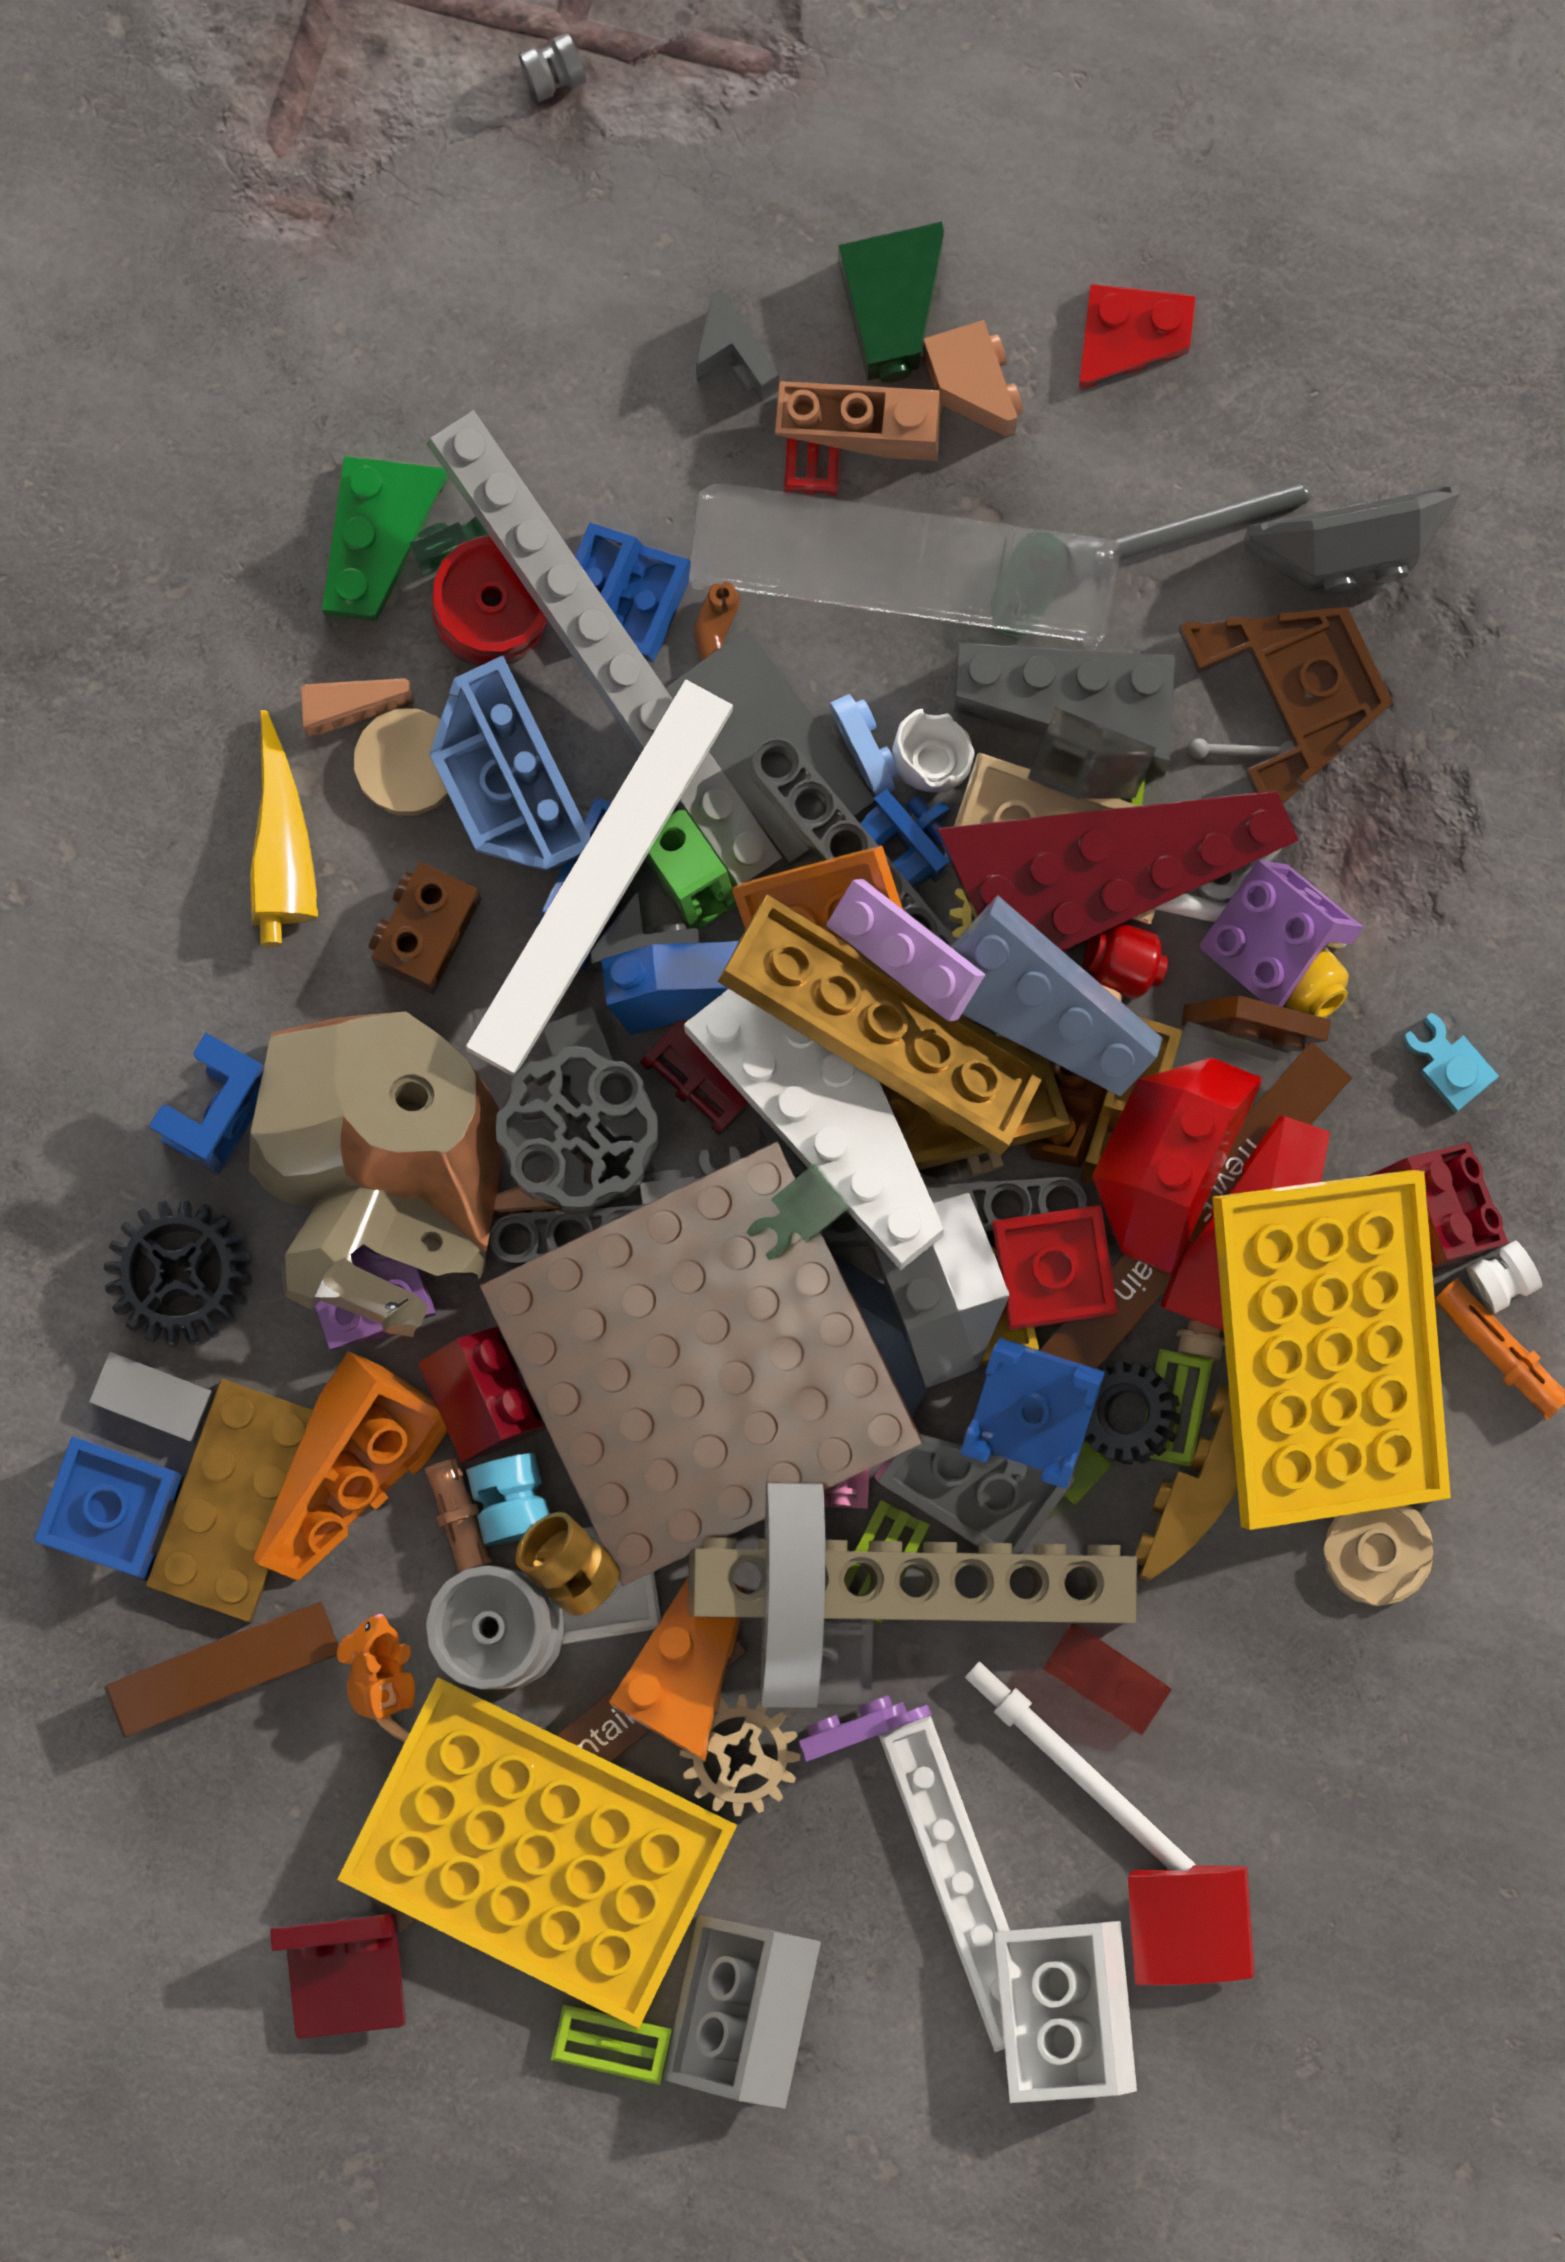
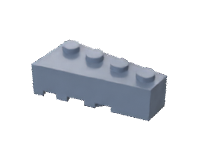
[951,895,1162,1096]

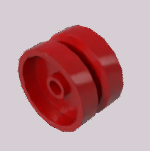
[432,536,548,667]

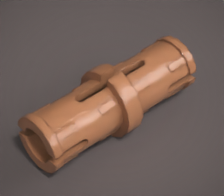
[425,1458,492,1574]

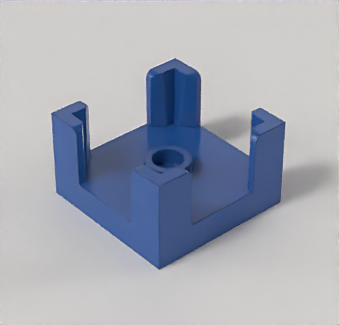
[149,1032,264,1175]
[960,1338,1105,1489]
[34,1436,184,1581]

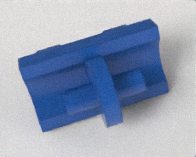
[860,788,951,888]

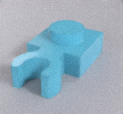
[1402,1013,1499,1114]

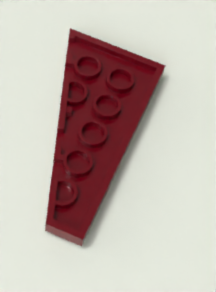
[935,791,1299,951]

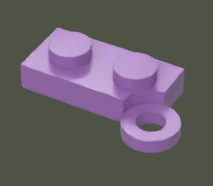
[799,1695,932,1762]

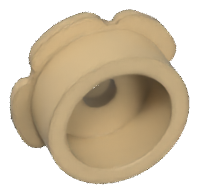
[1177,1321,1225,1362]

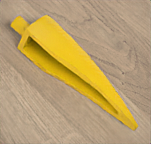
[250,710,318,947]

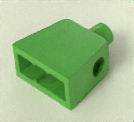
[645,810,737,930]

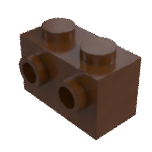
[369,861,481,995]

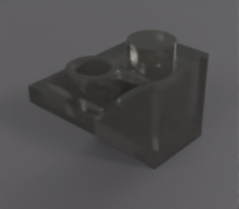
[1027,707,1156,799]

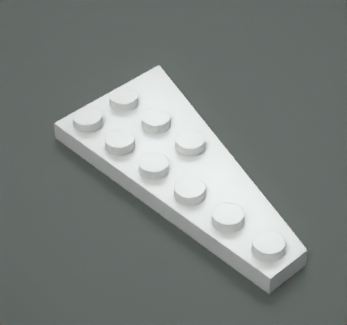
[684,989,944,1270]

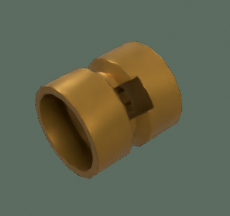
[515,1512,620,1616]

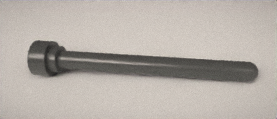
[1062,484,1311,584]

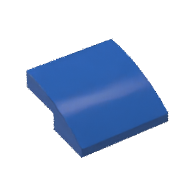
[575,522,695,663]

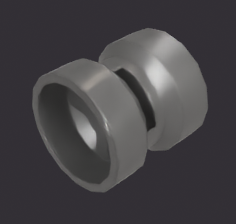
[518,33,587,102]

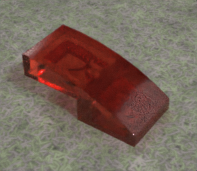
[1042,1623,1172,1735]

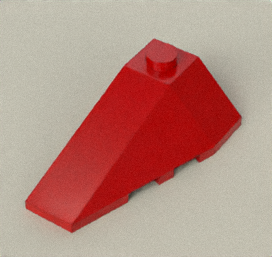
[1160,1115,1330,1331]

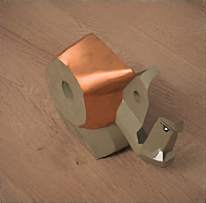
[249,1011,504,1337]

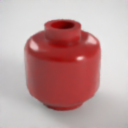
[1083,923,1168,999]

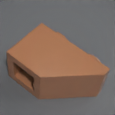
[922,320,1023,437]

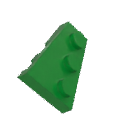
[322,456,449,621]

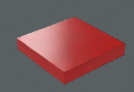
[992,1205,1118,1332]

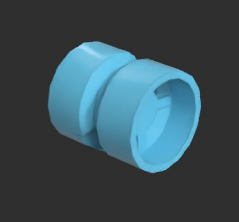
[466,1453,550,1546]

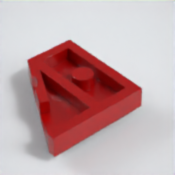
[1078,284,1196,389]

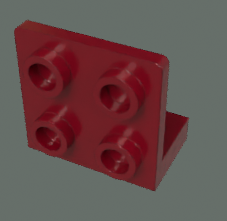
[270,1914,406,2039]

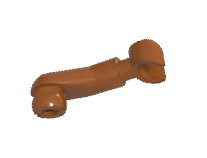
[694,581,740,662]

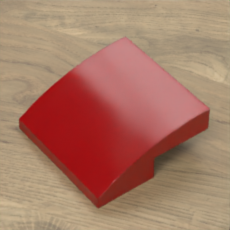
[1127,1865,1255,1985]

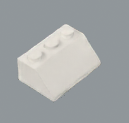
[994,1921,1137,2103]

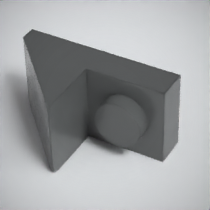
[696,289,779,402]
[591,893,699,973]

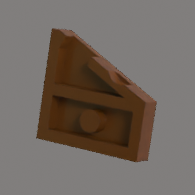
[1181,995,1331,1052]

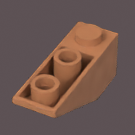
[775,381,942,461]

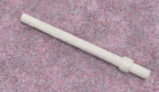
[965,1661,1196,1871]

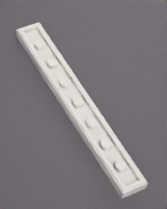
[466,680,733,1077]

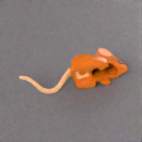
[337,1614,415,1743]

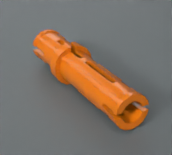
[1435,1277,1565,1421]

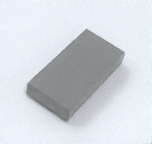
[89,1352,213,1443]

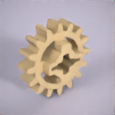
[680,1694,800,1816]

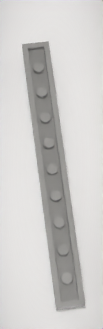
[426,410,782,888]

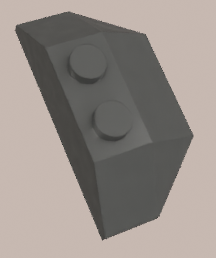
[1244,484,1460,594]
[863,1173,1010,1389]

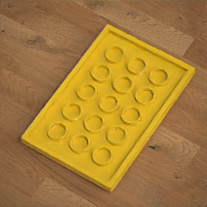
[1213,1170,1451,1530]
[337,1677,737,2029]

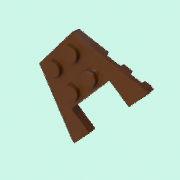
[1178,607,1393,804]

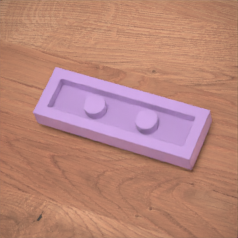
[826,879,985,1021]

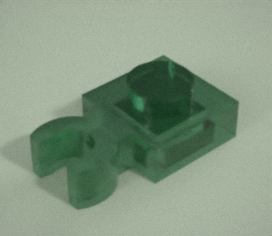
[410,517,489,576]
[747,1164,851,1260]

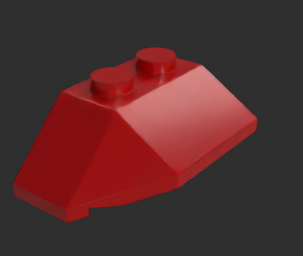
[1092,1058,1263,1275]

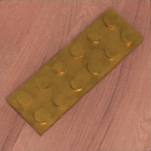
[717,895,1048,1156]

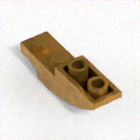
[1135,1385,1238,1582]

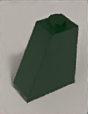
[838,221,944,383]

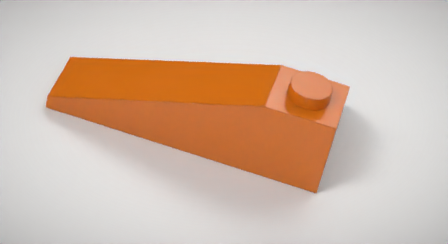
[253,1351,448,1581]

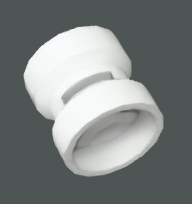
[1467,1241,1542,1315]

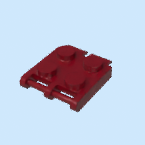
[640,1018,750,1136]

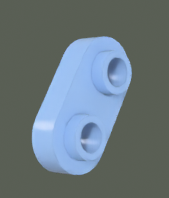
[829,694,899,798]

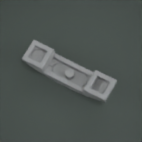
[760,1483,825,1708]

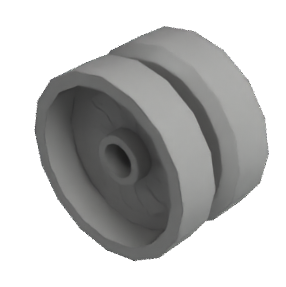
[426,1566,565,1690]

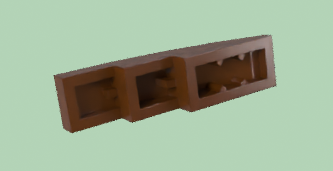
[104,1601,339,1739]

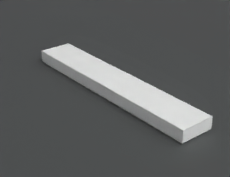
[878,1715,1010,2052]

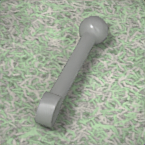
[1188,738,1295,759]

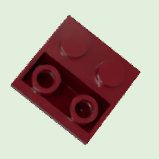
[1367,1143,1509,1272]
[418,1326,547,1463]

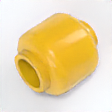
[1284,946,1349,1018]

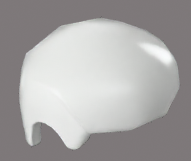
[892,709,975,793]

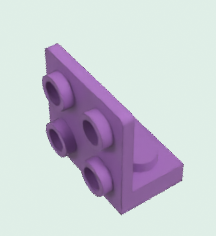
[1200,860,1364,1007]

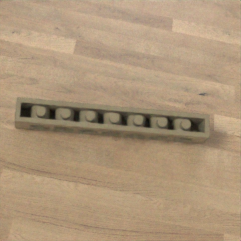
[688,1538,1137,1623]

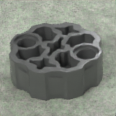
[496,1047,659,1214]

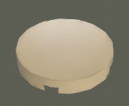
[354,709,448,816]
[1322,1505,1433,1606]

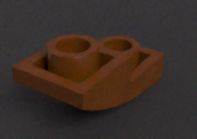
[1026,1062,1106,1168]

